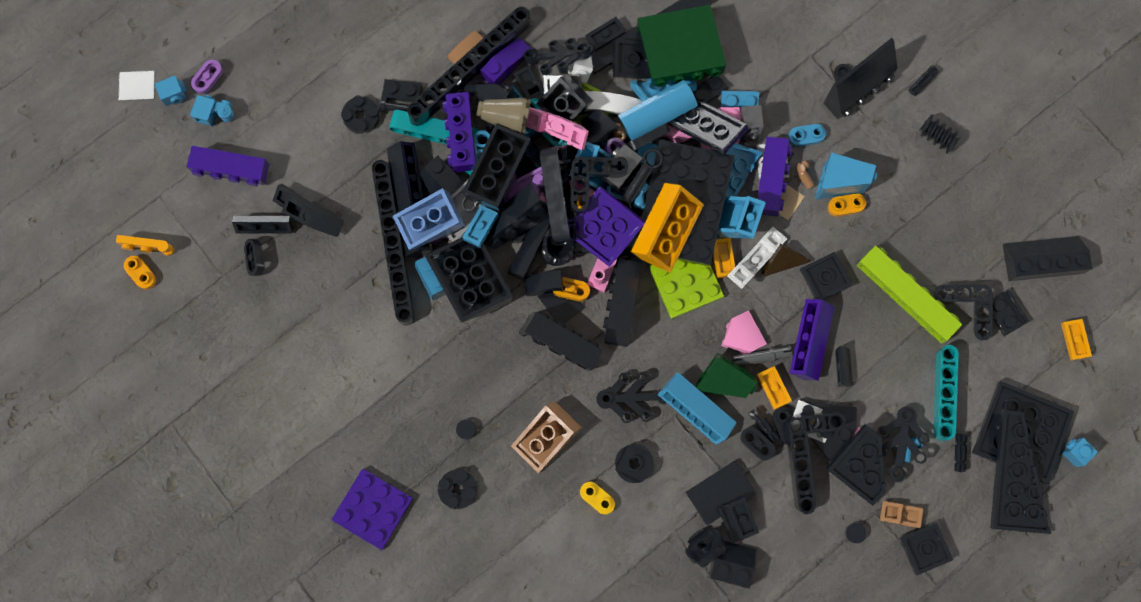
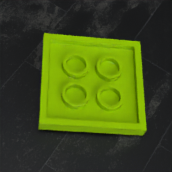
[649,259,724,319]

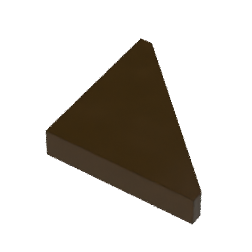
[761,243,810,276]

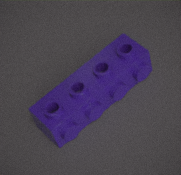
[443,92,476,172]
[757,136,792,217]
[186,146,270,187]
[789,299,834,381]

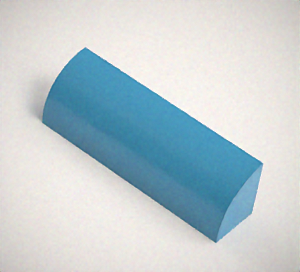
[618,80,698,141]
[658,372,737,445]

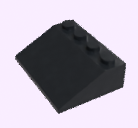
[823,38,898,119]
[425,237,513,323]

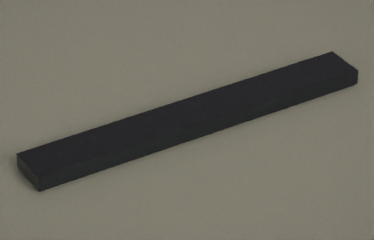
[591,0,717,75]

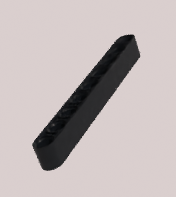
[407,6,530,126]
[372,160,415,326]

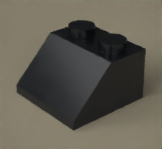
[708,541,756,589]

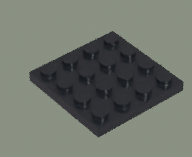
[972,381,1074,484]

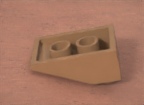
[511,401,582,473]

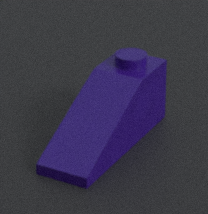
[481,38,532,85]

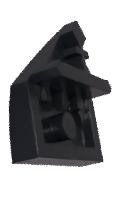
[581,109,620,146]

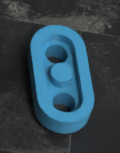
[788,124,826,147]

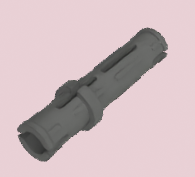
[732,346,792,366]

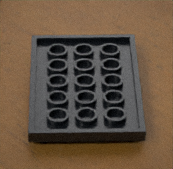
[636,139,735,267]

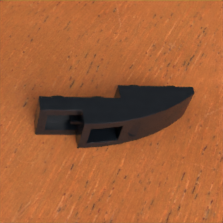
[273,184,344,237]

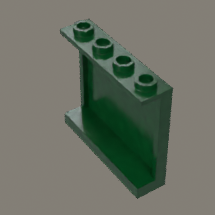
[637,4,726,87]

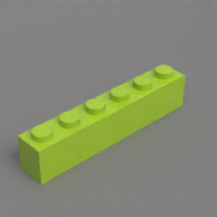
[856,245,962,344]

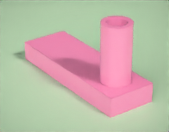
[587,256,619,293]

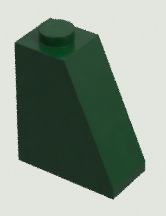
[696,352,758,398]

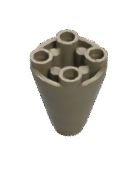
[477,98,531,135]

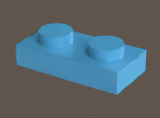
[720,90,759,110]
[462,205,499,248]

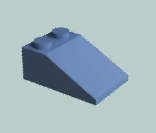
[393,188,466,250]

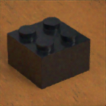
[536,74,594,122]

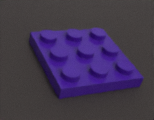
[575,186,645,267]
[331,469,413,550]

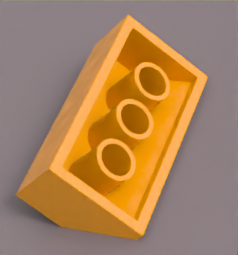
[631,183,704,273]

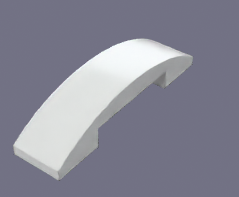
[584,91,642,115]
[727,227,787,289]

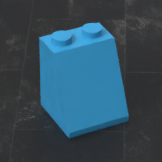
[815,153,877,199]

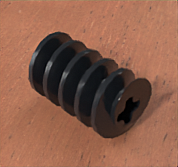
[919,114,961,154]

